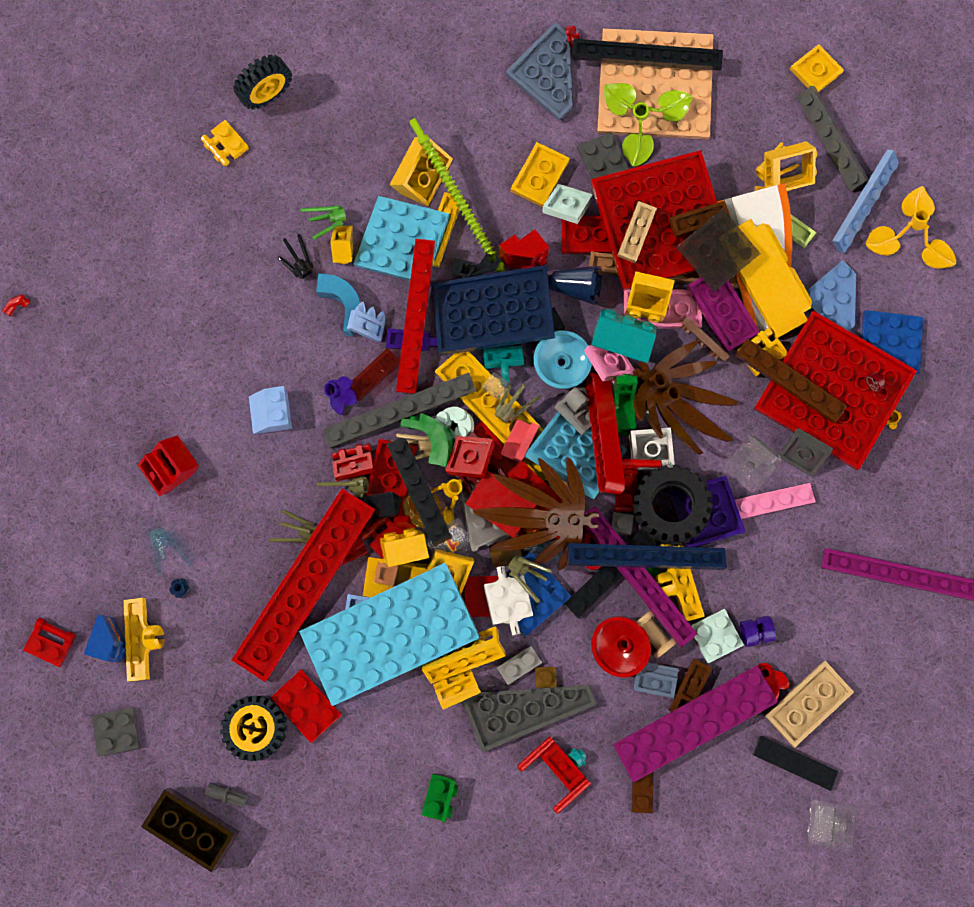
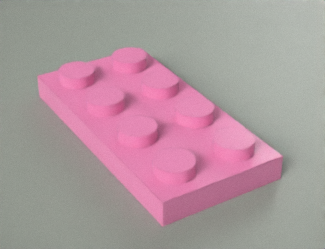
[623,289,702,329]

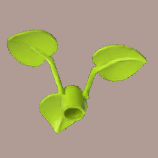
[604,83,692,167]

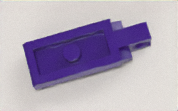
[386,328,438,352]

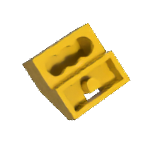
[625,272,674,323]

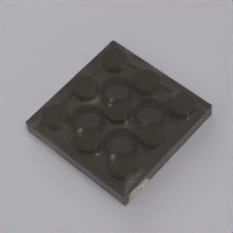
[676,209,761,293]

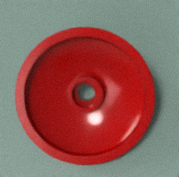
[591,616,651,678]

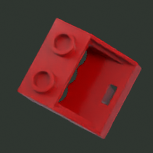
[499,229,549,269]
[137,435,199,496]

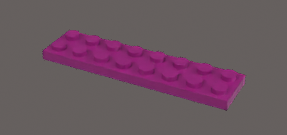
[612,665,778,783]

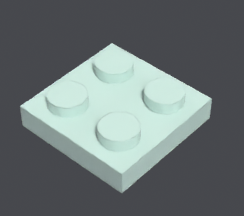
[542,184,593,224]
[691,609,744,664]

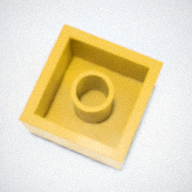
[380,528,429,567]

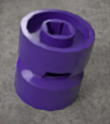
[740,615,776,647]

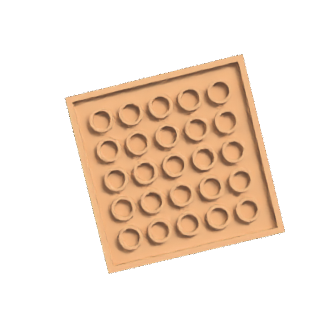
[597,28,713,140]

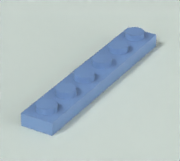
[832,149,899,253]

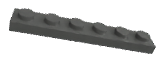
[797,86,869,191]

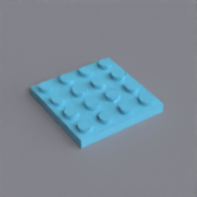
[354,196,450,281]
[525,412,627,500]

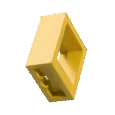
[764,141,817,191]

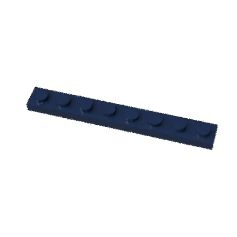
[567,543,727,570]

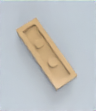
[617,201,657,263]

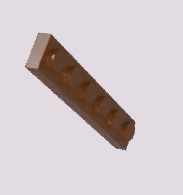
[735,338,847,424]

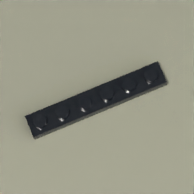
[387,438,452,546]
[564,530,659,618]

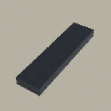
[752,736,839,791]

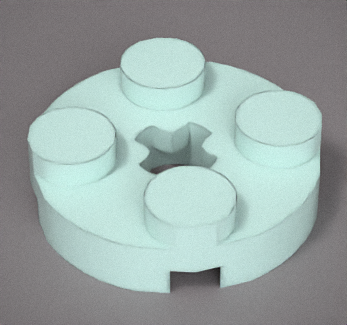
[436,407,474,439]

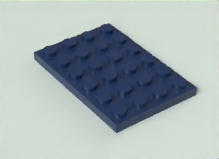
[433,265,555,356]

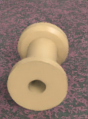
[636,610,676,659]

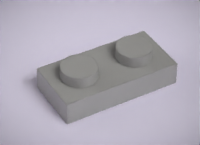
[497,646,542,685]

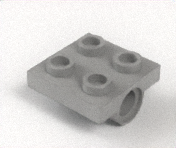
[554,386,591,435]

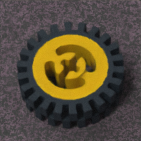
[233,55,292,110]
[220,696,287,761]

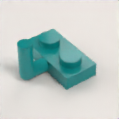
[483,346,524,389]

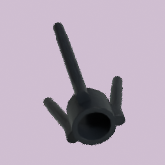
[278,234,314,279]

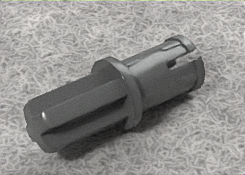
[205,783,248,808]

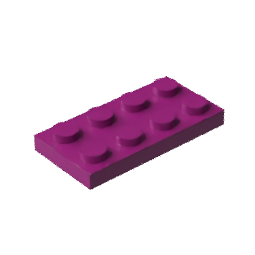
[686,266,760,353]

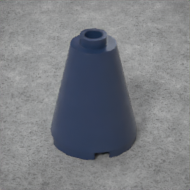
[548,266,602,305]

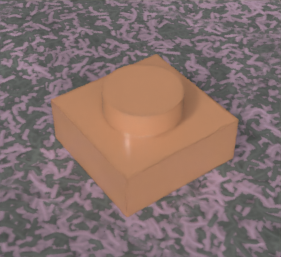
[374,562,399,587]

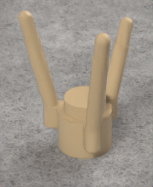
[389,434,431,460]

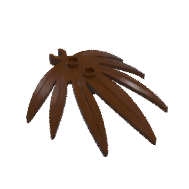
[632,340,738,455]
[473,457,599,570]

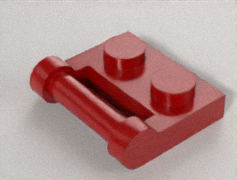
[23,617,77,667]

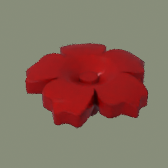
[566,25,580,47]

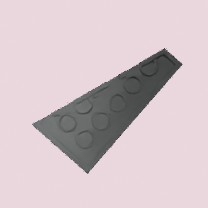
[462,685,597,752]

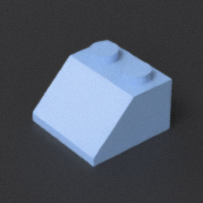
[249,386,292,434]

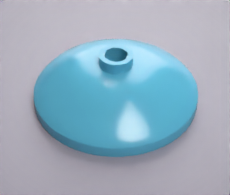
[533,331,592,389]

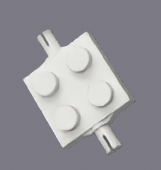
[484,566,533,636]

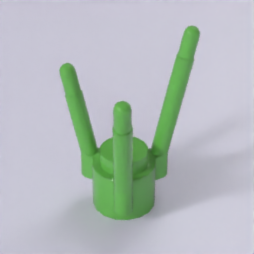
[300,205,346,240]

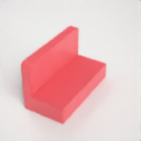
[501,420,539,463]

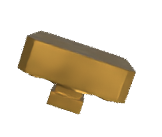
[489,539,523,568]

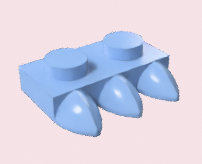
[347,302,386,342]

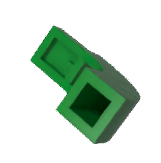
[613,374,638,436]
[400,413,455,467]

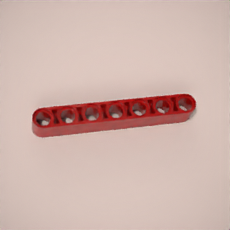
[586,373,625,495]

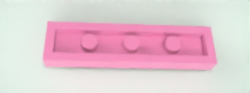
[735,483,815,519]

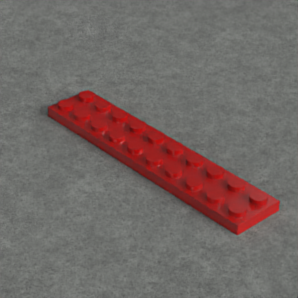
[232,489,376,682]

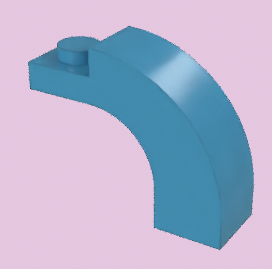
[316,273,360,337]

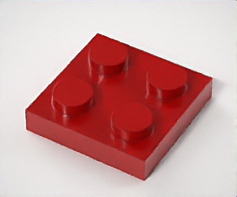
[445,436,495,478]

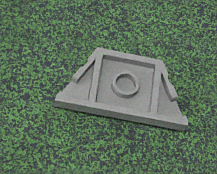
[460,490,509,551]

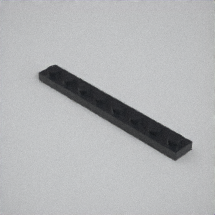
[572,39,723,71]

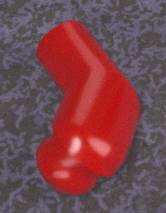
[2,294,30,316]

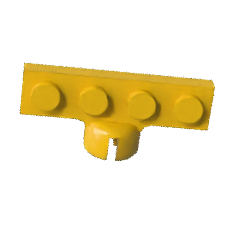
[655,542,705,621]
[124,598,165,682]

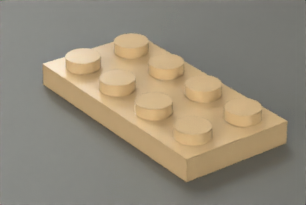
[764,661,854,748]

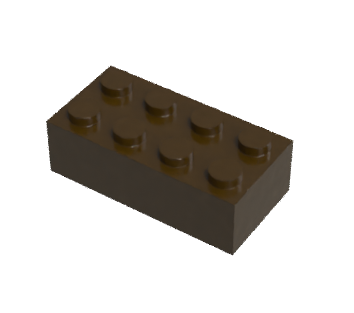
[141,788,240,872]

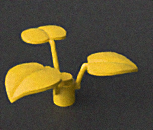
[865,186,956,269]

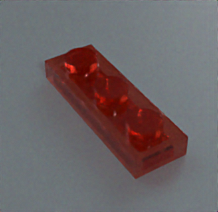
[351,348,400,402]

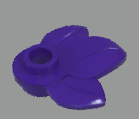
[324,376,357,415]

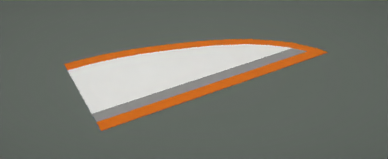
[717,183,792,347]

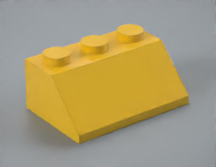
[390,137,453,206]

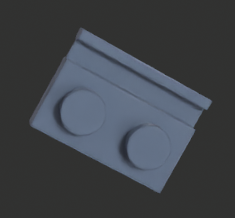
[633,663,679,698]

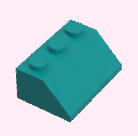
[591,309,657,363]

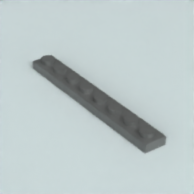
[323,372,476,448]

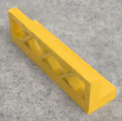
[422,626,506,684]

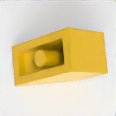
[330,225,353,264]

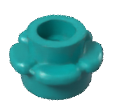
[568,749,587,768]

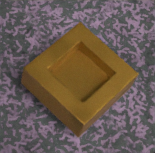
[535,666,557,688]

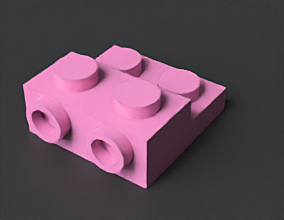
[584,345,634,383]

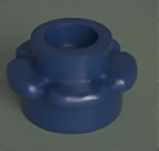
[169,578,189,598]

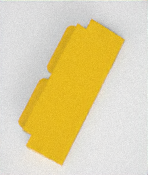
[718,219,812,339]

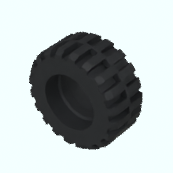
[633,465,712,546]

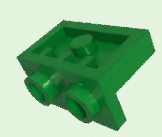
[422,773,459,823]

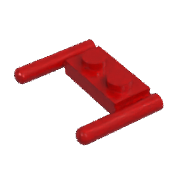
[614,459,662,513]
[517,736,591,814]

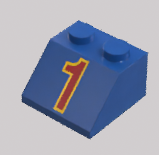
[84,614,126,663]

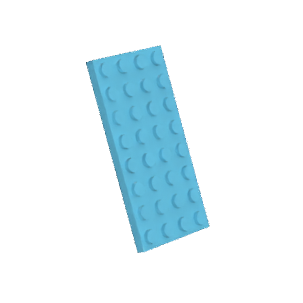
[299,563,480,706]

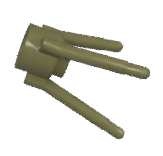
[494,384,541,424]
[316,476,369,498]
[269,510,317,544]
[508,555,552,603]

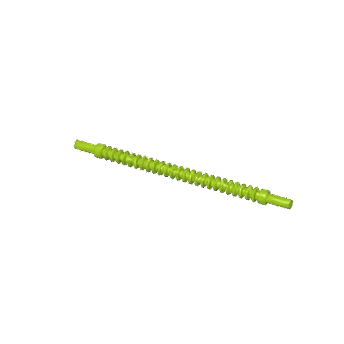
[409,118,506,273]

